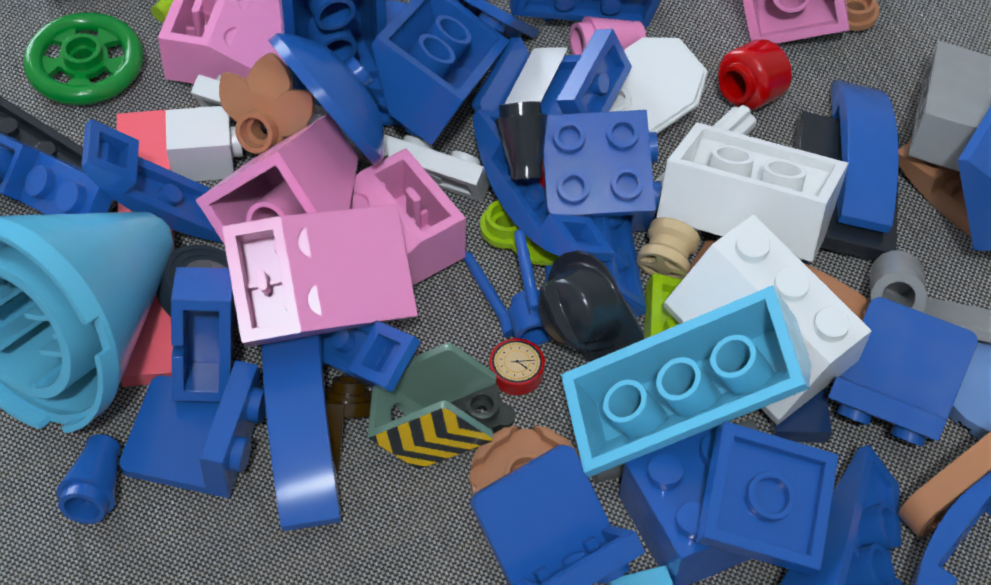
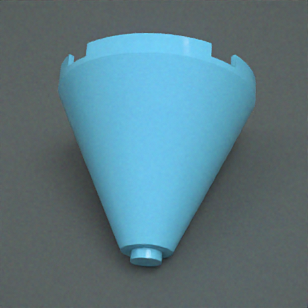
[0,212,174,433]

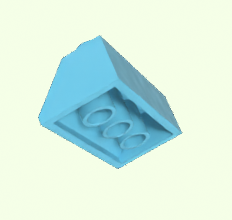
[561,285,811,477]

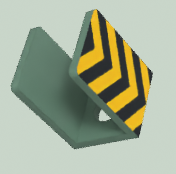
[367,343,496,470]

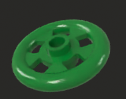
[23,12,144,105]

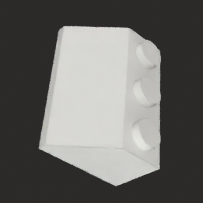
[656,122,848,262]
[664,214,872,425]

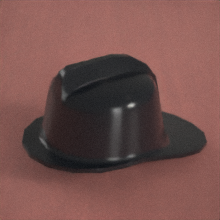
[538,250,644,362]

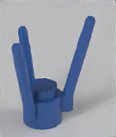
[463,229,552,345]

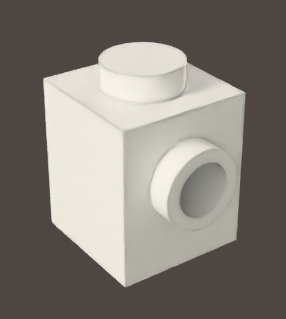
[165,106,243,181]

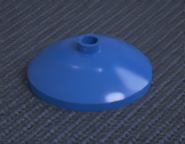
[268,33,385,165]

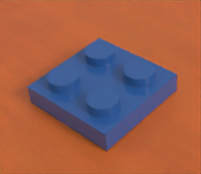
[696,421,839,576]

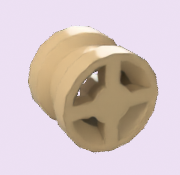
[636,217,701,279]

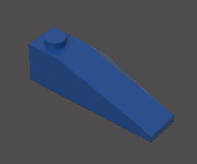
[780,445,903,585]

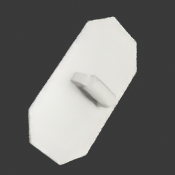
[609,37,708,134]

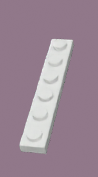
[191,74,490,202]

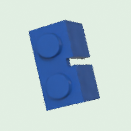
[171,267,234,402]

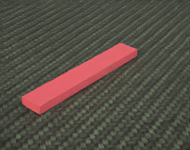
[117,110,175,387]

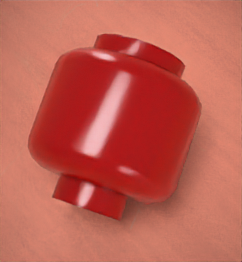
[718,39,792,111]

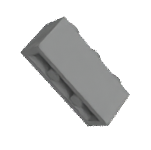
[908,41,991,171]

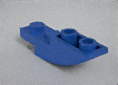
[0,132,113,215]

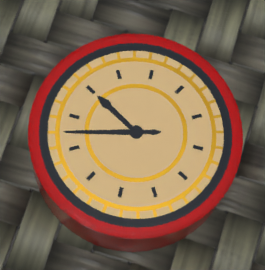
[489,338,545,395]

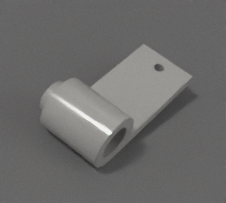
[870,250,991,343]

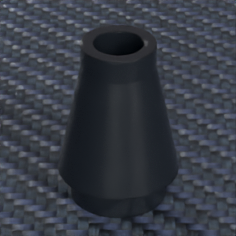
[495,101,548,181]

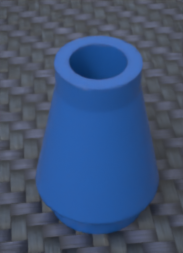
[56,434,121,524]

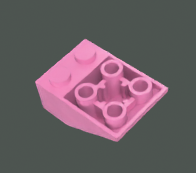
[158,0,284,84]
[350,148,466,286]
[222,204,418,347]

